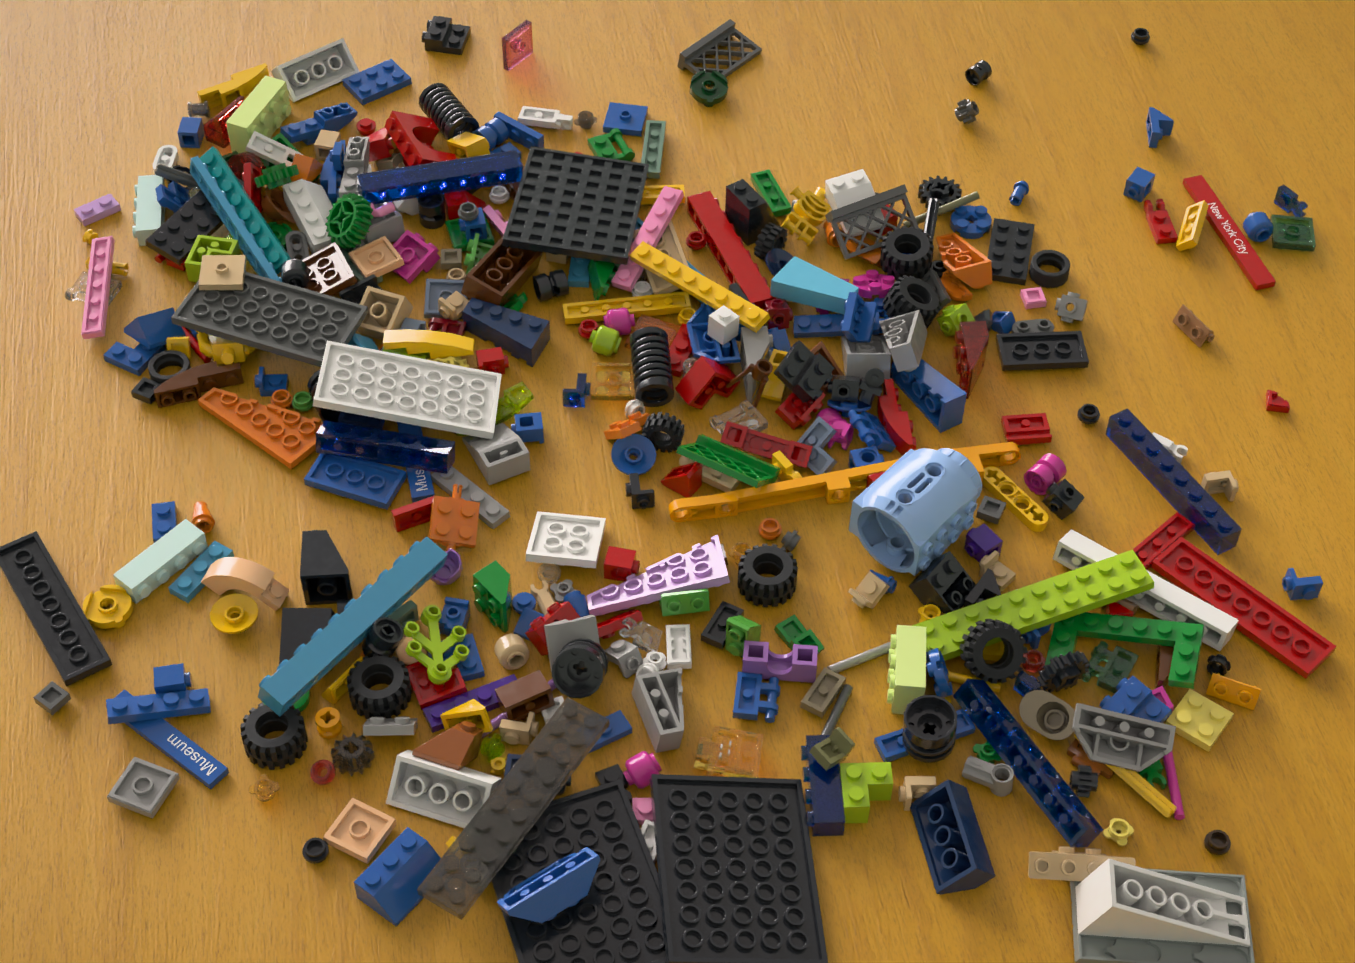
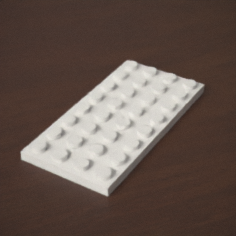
[313,341,502,439]

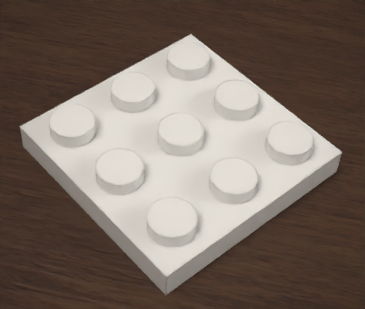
[526,511,606,568]

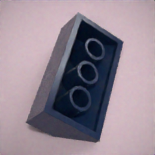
[910,779,996,895]

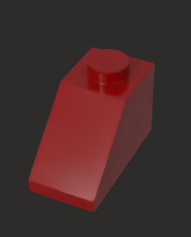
[444,190,487,220]

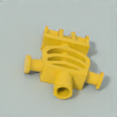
[781,186,830,247]

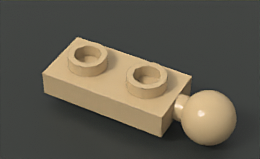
[679,456,741,492]

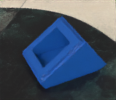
[991,311,1016,334]
[513,607,545,641]

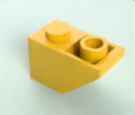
[761,349,788,402]

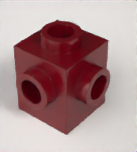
[763,299,793,330]

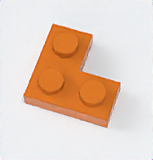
[603,411,650,440]

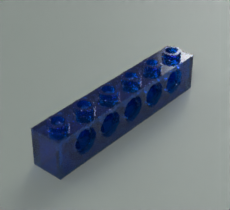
[316,420,455,474]

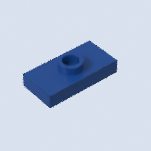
[577,710,632,753]

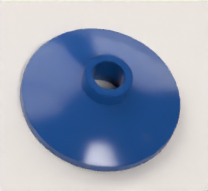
[827,399,871,418]
[611,434,656,475]

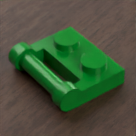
[588,128,635,161]

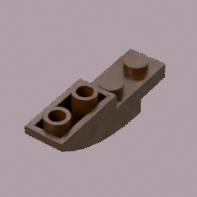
[154,361,244,408]

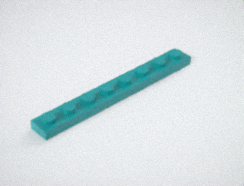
[200,146,291,275]

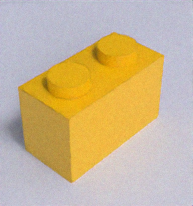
[447,132,491,165]

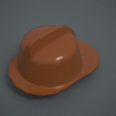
[261,187,296,224]

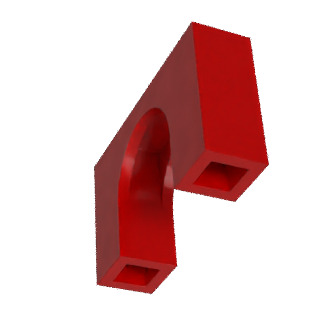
[384,111,461,179]

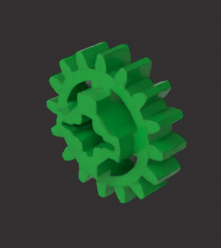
[254,163,299,190]

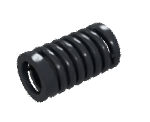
[419,83,479,140]
[630,327,674,407]

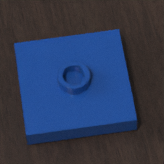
[603,102,648,136]

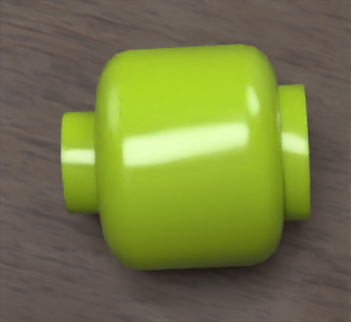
[589,325,622,357]

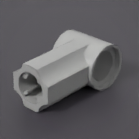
[962,756,1014,797]

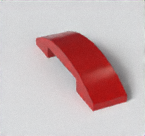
[720,421,813,468]

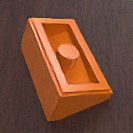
[846,235,881,268]

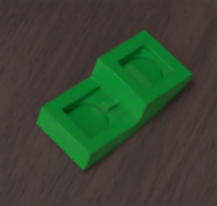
[774,614,825,653]

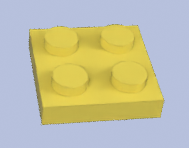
[1165,689,1234,752]

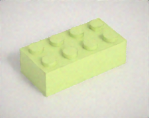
[226,76,291,158]

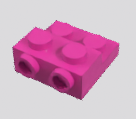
[393,230,440,284]

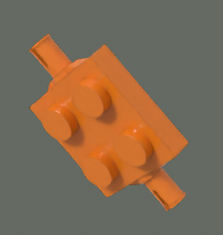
[428,484,480,551]

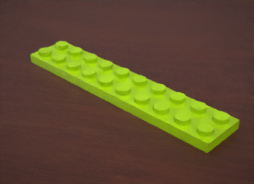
[912,550,1154,661]

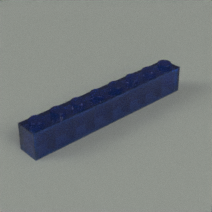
[357,150,523,204]
[1106,408,1242,555]

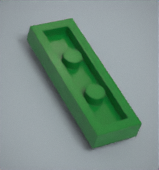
[750,169,792,217]

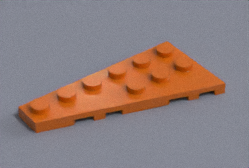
[198,387,340,470]

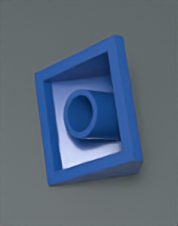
[124,307,185,349]

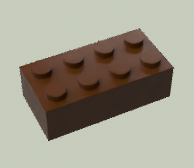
[461,235,543,307]

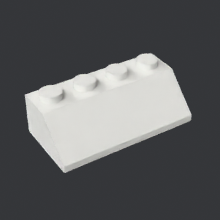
[271,38,359,102]
[283,179,333,254]
[386,750,502,829]

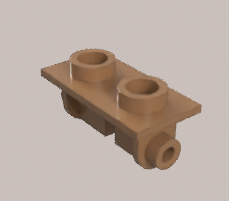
[1173,304,1215,347]

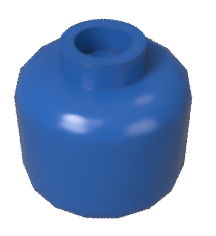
[1243,212,1273,242]

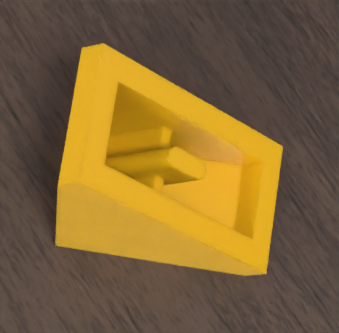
[440,699,493,733]

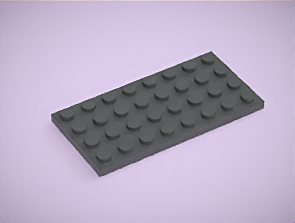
[171,272,368,367]

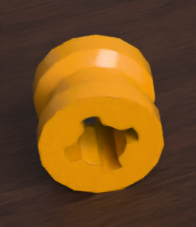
[315,707,342,739]

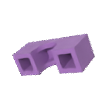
[742,640,818,683]

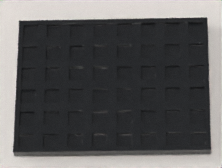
[502,146,649,265]

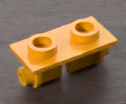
[1206,673,1261,710]

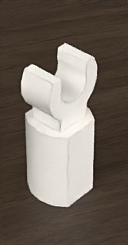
[1146,432,1188,463]

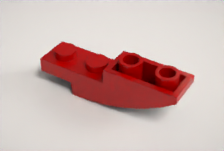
[876,379,916,455]

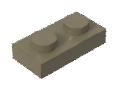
[800,667,846,718]

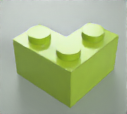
[185,235,241,282]
[838,762,893,824]

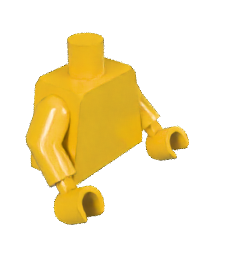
[195,330,257,365]

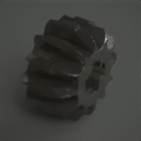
[331,732,375,777]

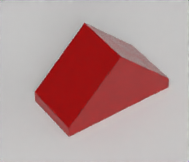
[660,462,703,498]

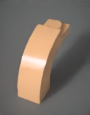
[201,557,289,611]

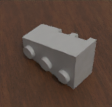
[631,667,684,753]

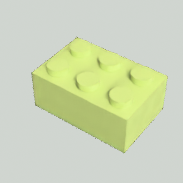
[887,625,926,714]

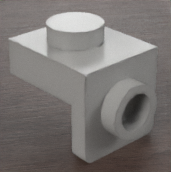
[604,639,643,678]

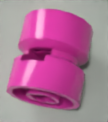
[1024,453,1067,495]

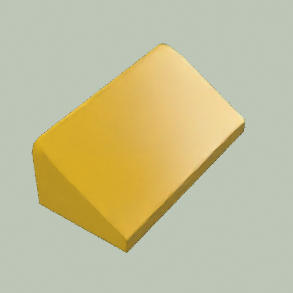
[321,656,363,704]

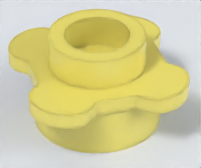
[1103,818,1134,846]

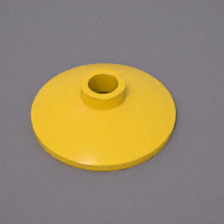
[210,594,259,634]

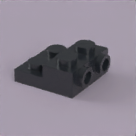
[422,16,471,55]
[774,340,834,403]

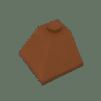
[412,721,484,771]

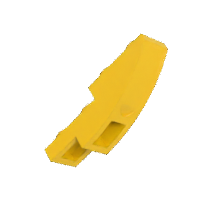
[197,63,269,111]

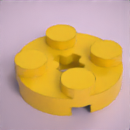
[83,585,133,629]

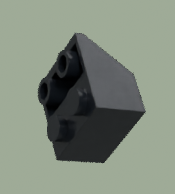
[909,551,976,614]

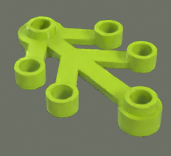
[403,605,469,684]

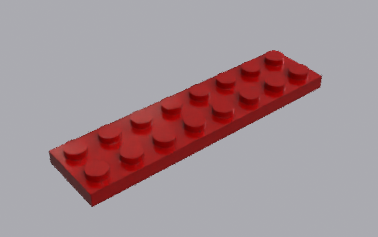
[1151,537,1336,679]

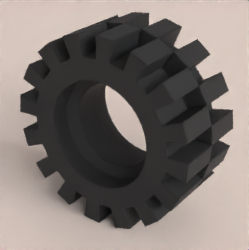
[754,223,788,261]
[642,412,685,453]

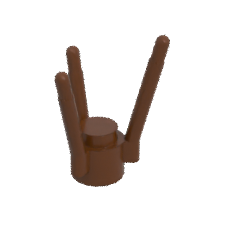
[726,359,773,408]

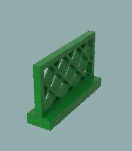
[676,434,781,488]

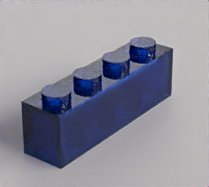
[801,735,845,836]

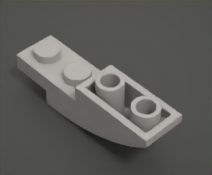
[339,136,370,198]

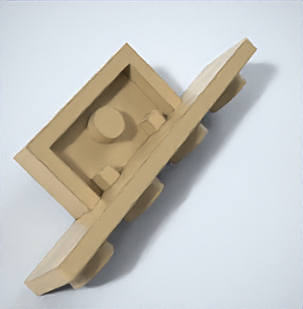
[1028,846,1136,882]

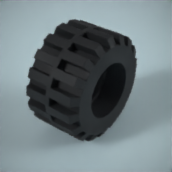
[880,226,934,280]
[883,276,942,329]
[738,544,798,608]
[960,619,1028,684]
[347,653,412,719]
[240,703,308,770]

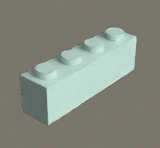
[132,175,166,246]
[113,519,208,604]

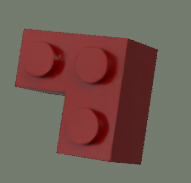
[675,356,741,410]

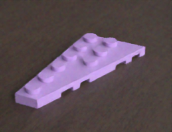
[586,534,730,616]

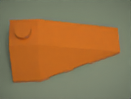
[936,232,992,289]

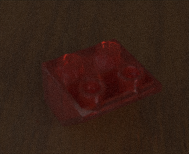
[203,95,244,148]

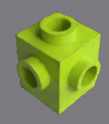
[936,303,975,337]

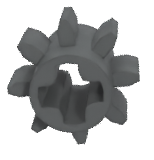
[955,99,979,124]

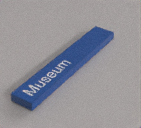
[397,422,435,503]
[114,689,229,790]

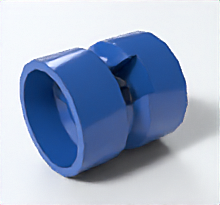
[472,118,509,151]

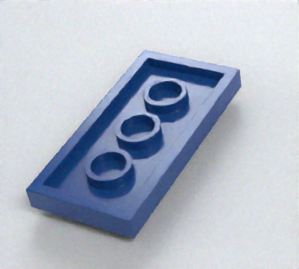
[304,447,407,510]

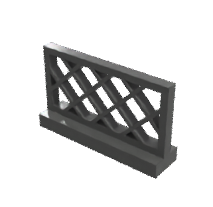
[677,19,762,87]
[825,184,919,260]

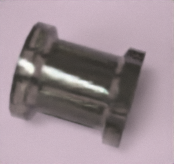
[187,101,210,118]

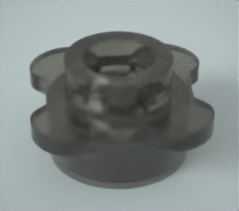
[574,111,597,129]

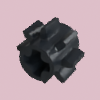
[1069,765,1098,798]

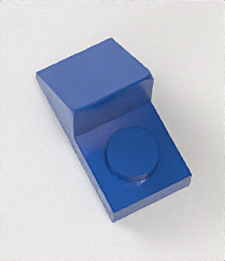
[1146,107,1174,148]

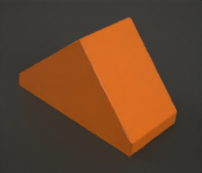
[290,153,323,182]

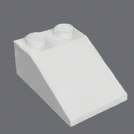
[825,169,886,237]

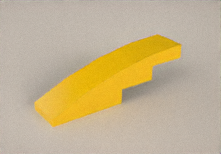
[383,329,475,359]

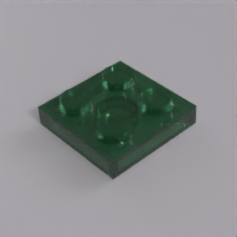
[1270,214,1316,251]

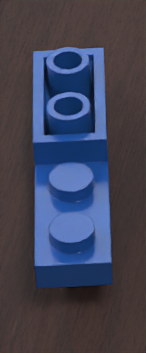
[280,102,358,145]
[320,140,347,205]

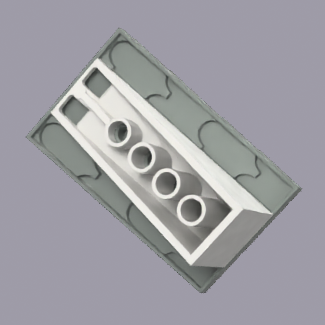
[1070,859,1255,963]

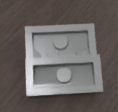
[544,615,600,672]

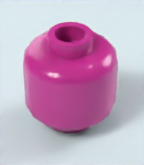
[603,308,635,336]
[623,751,662,789]

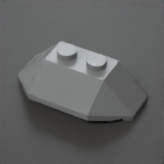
[1072,703,1176,772]

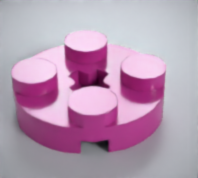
[853,270,895,298]

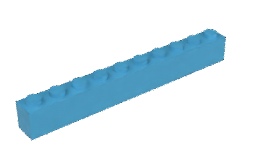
[258,537,448,717]

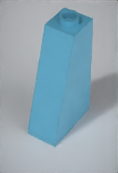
[770,256,859,314]

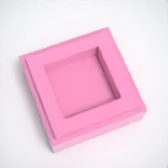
[1020,287,1047,309]

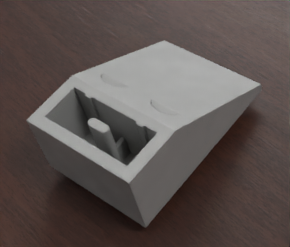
[462,423,530,485]

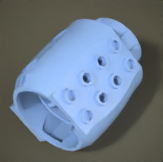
[849,448,982,576]

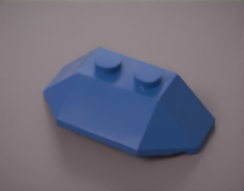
[686,302,741,364]
[497,847,600,923]

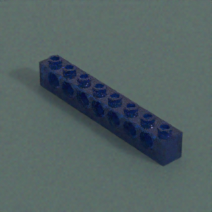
[953,679,1104,847]

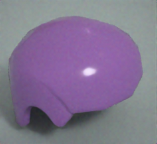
[430,549,463,585]

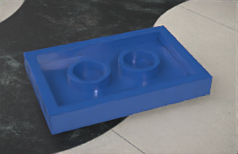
[342,59,412,105]

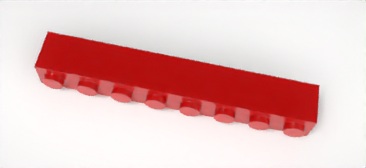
[687,191,776,309]

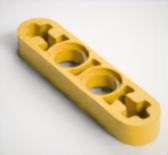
[982,466,1049,532]

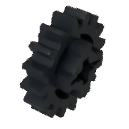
[918,176,962,208]
[1037,651,1091,693]

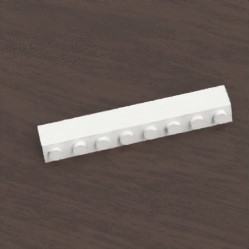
[1052,529,1239,651]

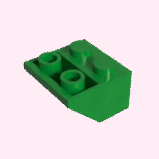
[472,560,512,633]

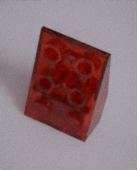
[952,321,989,399]

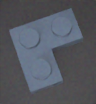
[797,416,837,475]

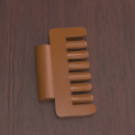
[1067,739,1114,779]

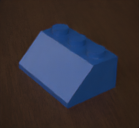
[354,827,449,927]

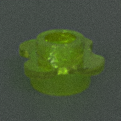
[481,733,505,763]

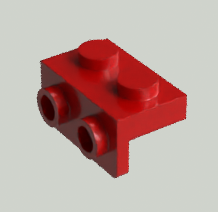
[775,392,826,430]

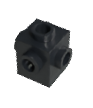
[1042,479,1085,520]

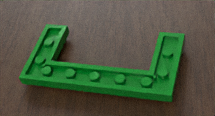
[1045,612,1204,689]

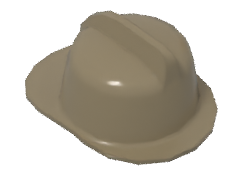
[1019,690,1075,740]

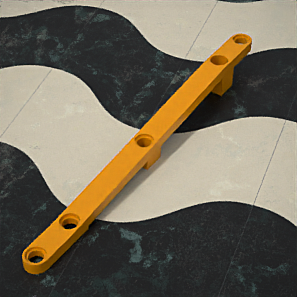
[668,442,1021,522]

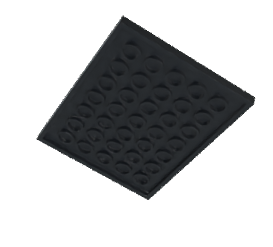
[650,774,828,963]
[486,779,667,963]

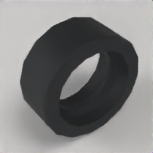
[1029,250,1071,288]
[148,350,191,384]

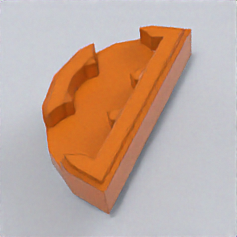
[940,270,973,301]

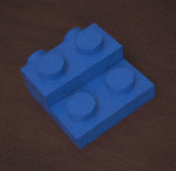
[1099,676,1172,723]

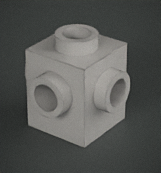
[1054,291,1088,323]

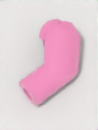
[371,202,395,217]

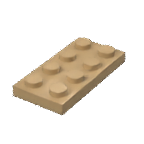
[633,220,689,295]

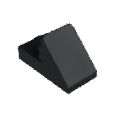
[963,568,1001,608]

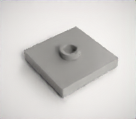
[107,757,180,819]

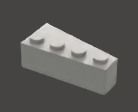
[879,310,928,372]

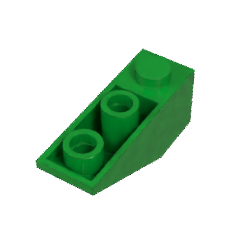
[587,259,621,301]

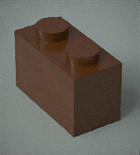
[494,670,555,721]

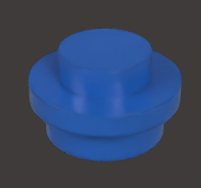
[512,592,536,615]

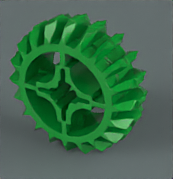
[325,193,374,249]

